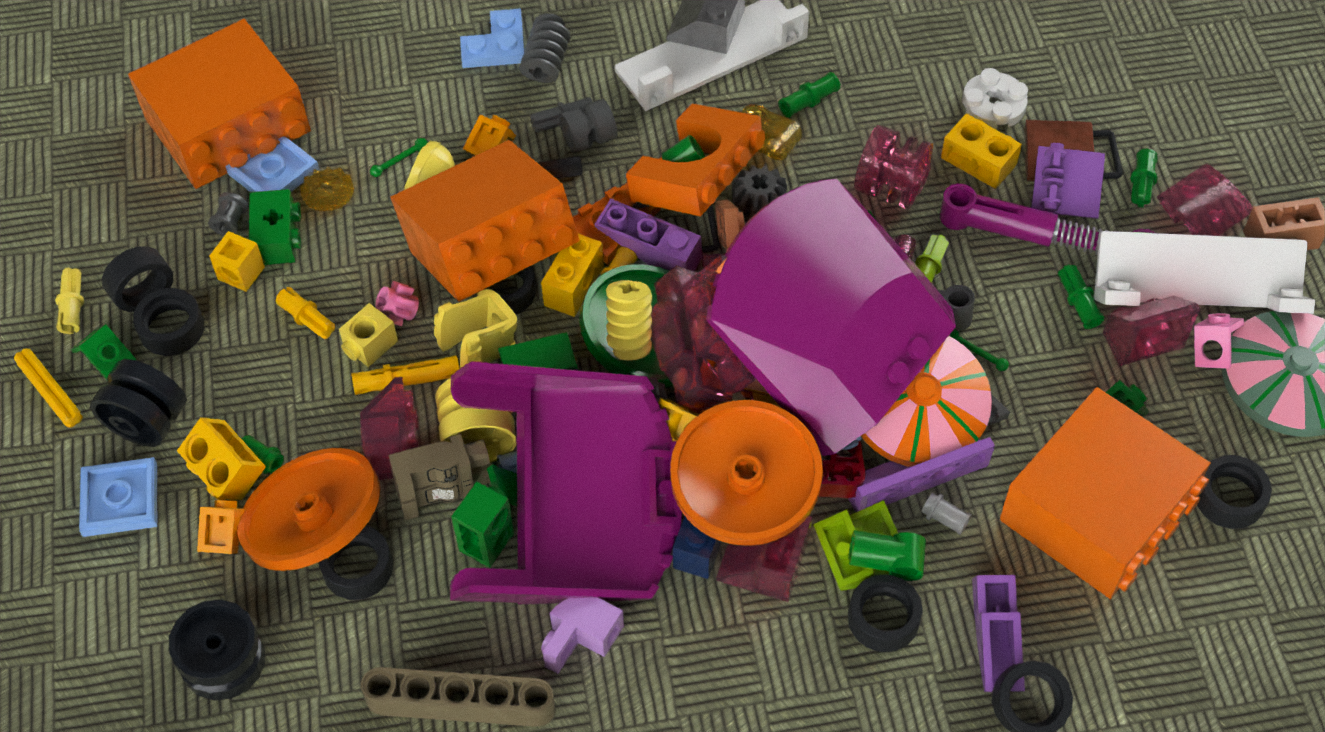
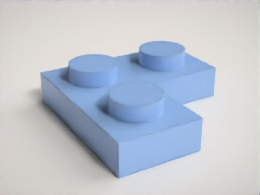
[460,9,524,68]

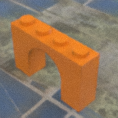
[626,103,765,217]

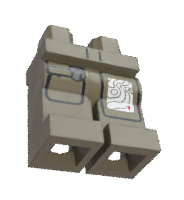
[389,434,491,521]

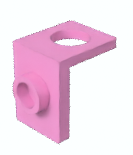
[1194,313,1244,369]

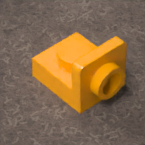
[463,114,516,156]
[197,500,245,554]

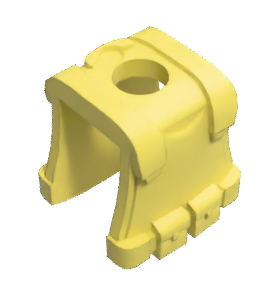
[434,289,517,368]

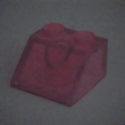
[1103,296,1200,366]

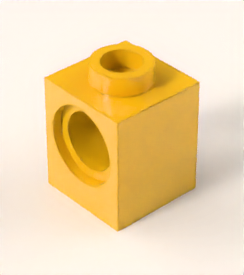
[209,231,265,292]

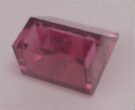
[360,377,420,480]
[716,516,812,602]

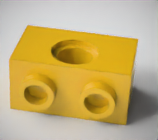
[541,234,604,317]

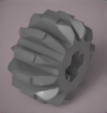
[732,164,787,217]

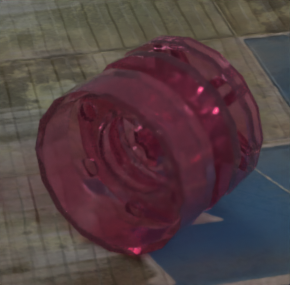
[854,125,933,209]

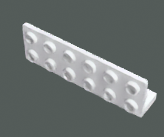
[615,0,809,111]
[1094,231,1315,314]

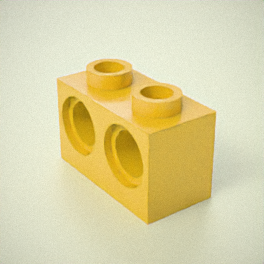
[941,113,1022,189]
[177,417,266,500]

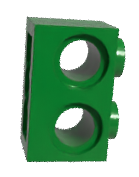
[451,482,514,568]

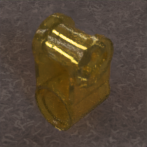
[742,104,802,161]

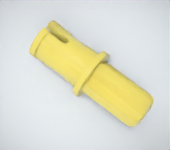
[55,267,84,334]

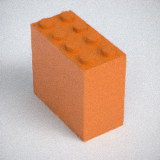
[128,18,311,189]
[390,140,580,302]
[999,387,1211,600]

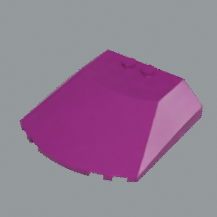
[706,179,956,456]

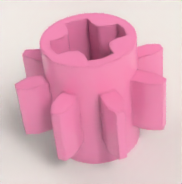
[375,281,419,326]

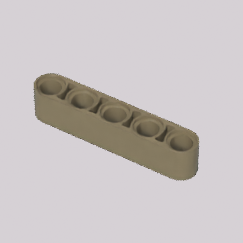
[361,667,556,727]

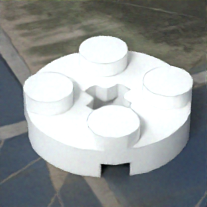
[962,68,1028,129]

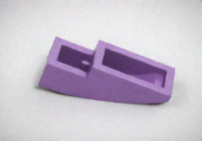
[972,575,1025,692]

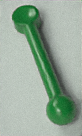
[370,138,428,177]
[949,329,1009,372]

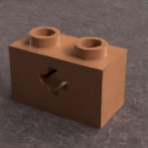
[1243,197,1325,250]

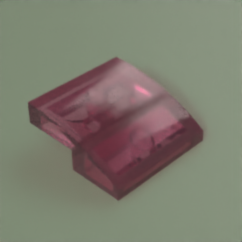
[1156,163,1253,236]

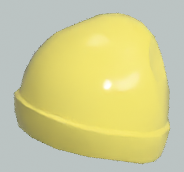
[404,141,455,190]

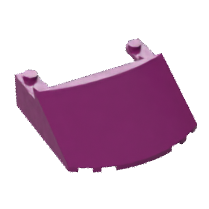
[450,362,682,605]

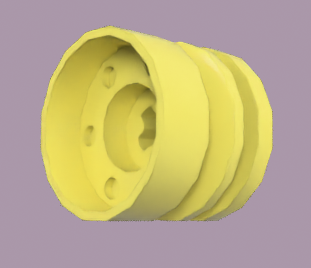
[435,378,517,463]

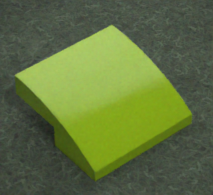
[813,500,898,591]

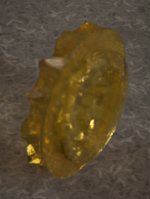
[300,165,354,212]

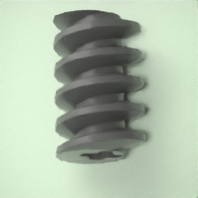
[519,13,571,83]

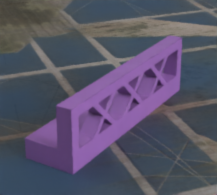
[846,437,995,513]

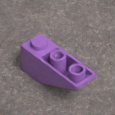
[594,198,702,281]

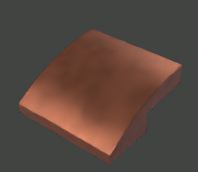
[1024,120,1094,182]

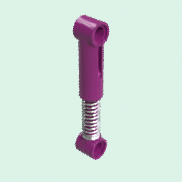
[940,183,1155,255]

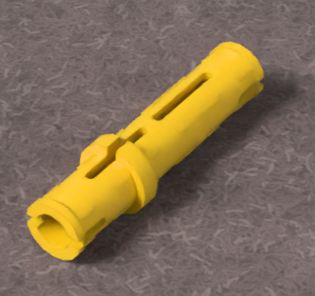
[351,355,459,395]

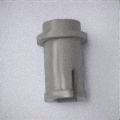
[921,493,972,535]

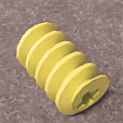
[606,280,652,361]

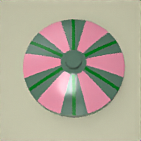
[1222,311,1325,437]

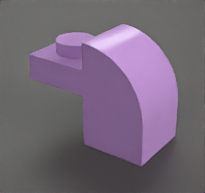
[541,598,624,674]

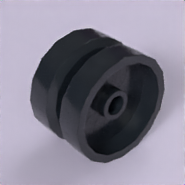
[90,359,187,447]
[169,599,265,701]

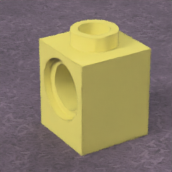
[339,303,398,367]

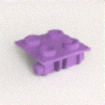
[1031,143,1105,219]

